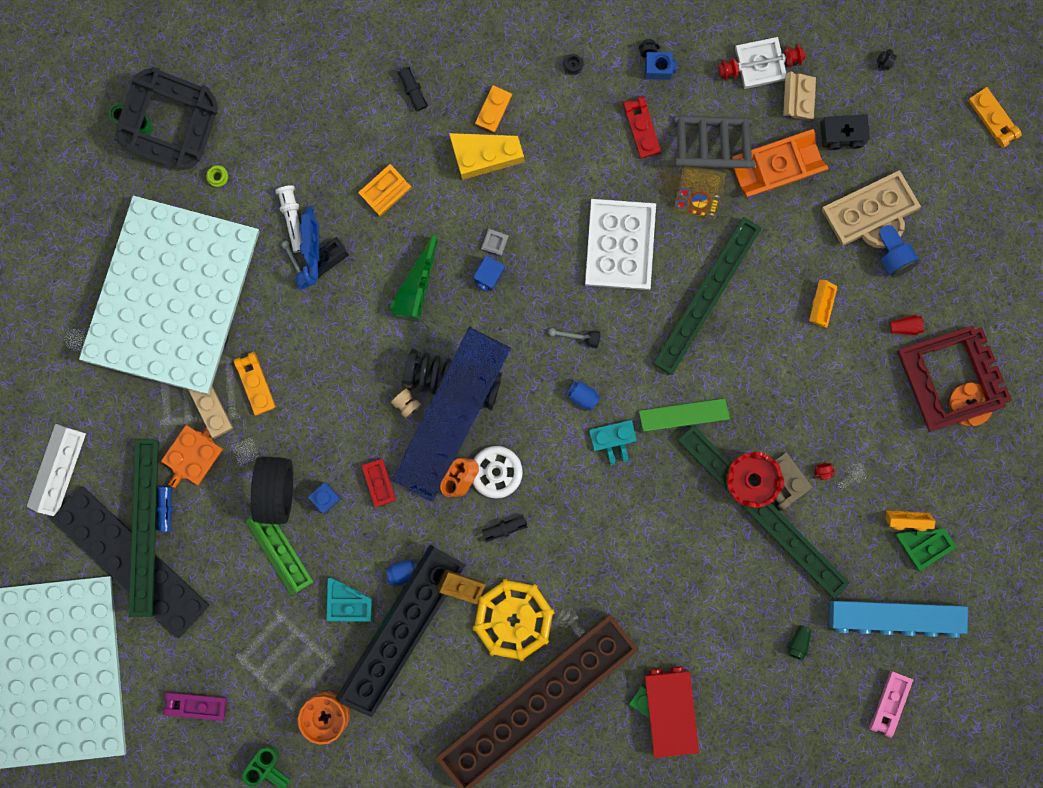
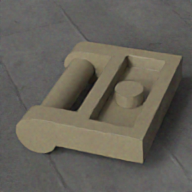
[755,452,813,511]

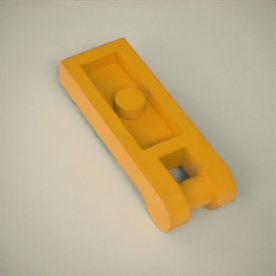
[968,87,1022,148]
[234,351,276,416]

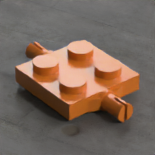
[161,425,223,489]

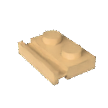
[783,72,816,121]

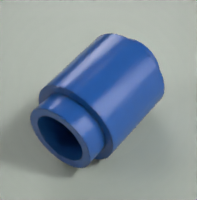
[567,381,600,411]
[386,559,418,586]

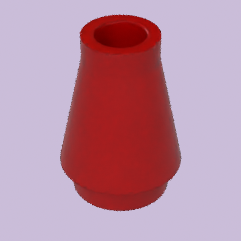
[890,314,924,336]

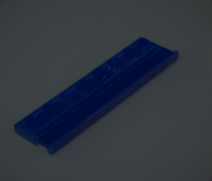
[392,326,511,502]

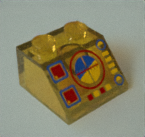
[672,166,726,220]

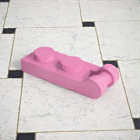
[869,671,913,738]

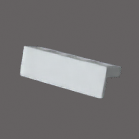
[27,424,86,516]

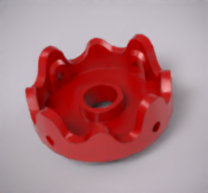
[726,452,784,508]

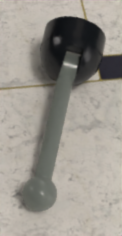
[548,328,601,349]

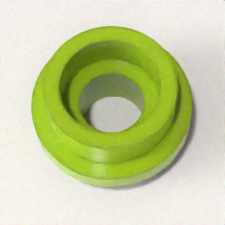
[206,165,228,187]

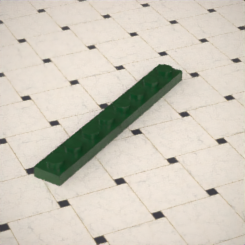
[653,217,762,375]
[129,439,159,617]

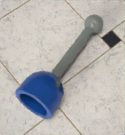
[281,240,311,290]

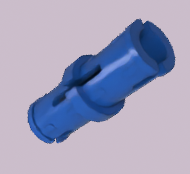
[156,487,173,531]

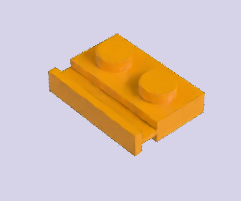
[358,164,412,217]

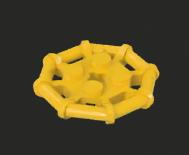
[472,579,555,662]

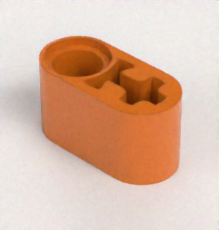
[440,458,479,497]

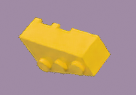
[449,133,524,180]

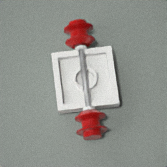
[718,37,805,89]

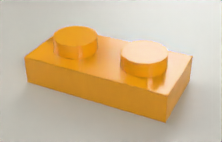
[475,85,512,134]
[886,511,935,531]

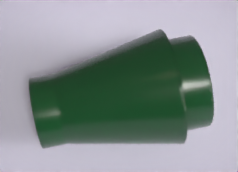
[786,625,812,660]

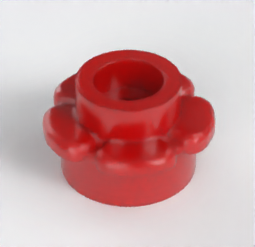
[814,463,836,480]

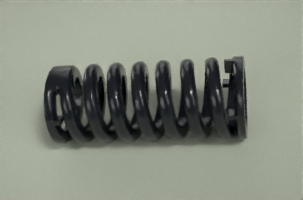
[402,348,502,411]

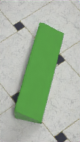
[639,399,730,432]
[246,517,313,596]

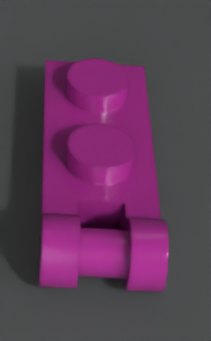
[162,691,227,721]

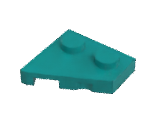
[327,578,372,622]

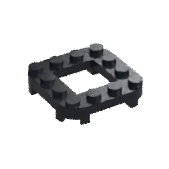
[116,67,218,170]

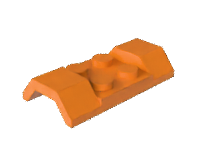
[732,129,828,198]

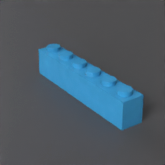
[829,600,968,638]

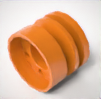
[298,691,350,745]

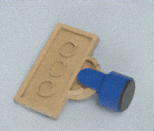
[822,170,921,277]

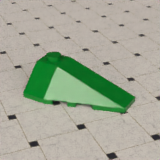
[390,235,438,323]

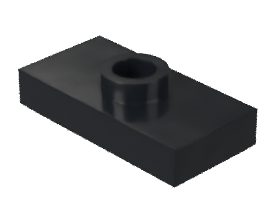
[302,237,349,278]

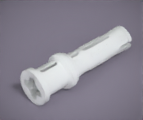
[275,186,302,253]

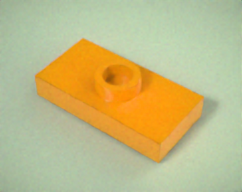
[809,279,837,328]

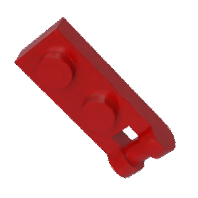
[623,96,661,159]

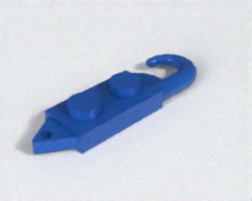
[299,206,319,285]

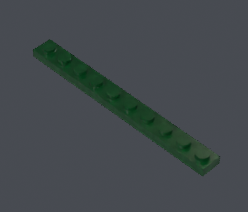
[677,425,850,599]

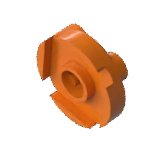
[948,383,992,426]

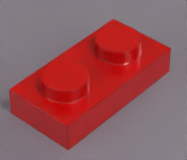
[362,459,397,507]

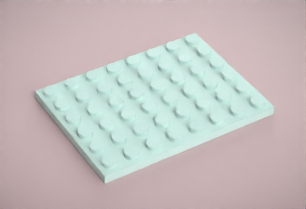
[79,196,260,395]
[0,576,126,769]

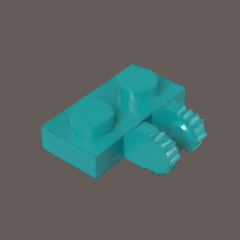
[589,420,637,465]

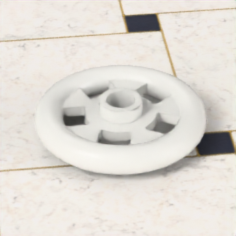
[473,446,523,498]

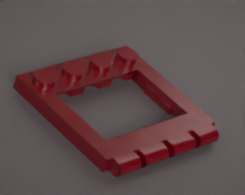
[897,326,1012,432]

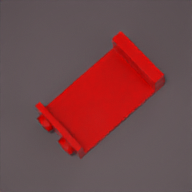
[644,666,699,758]

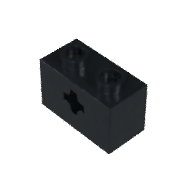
[820,114,870,150]

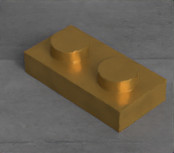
[437,569,486,604]

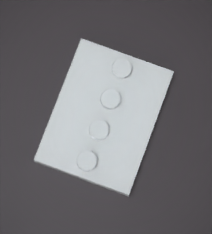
[585,199,656,290]

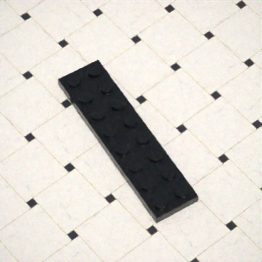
[51,486,210,639]
[336,544,465,717]

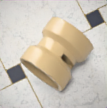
[391,388,422,419]

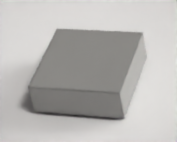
[481,229,509,257]

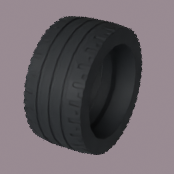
[251,457,293,524]

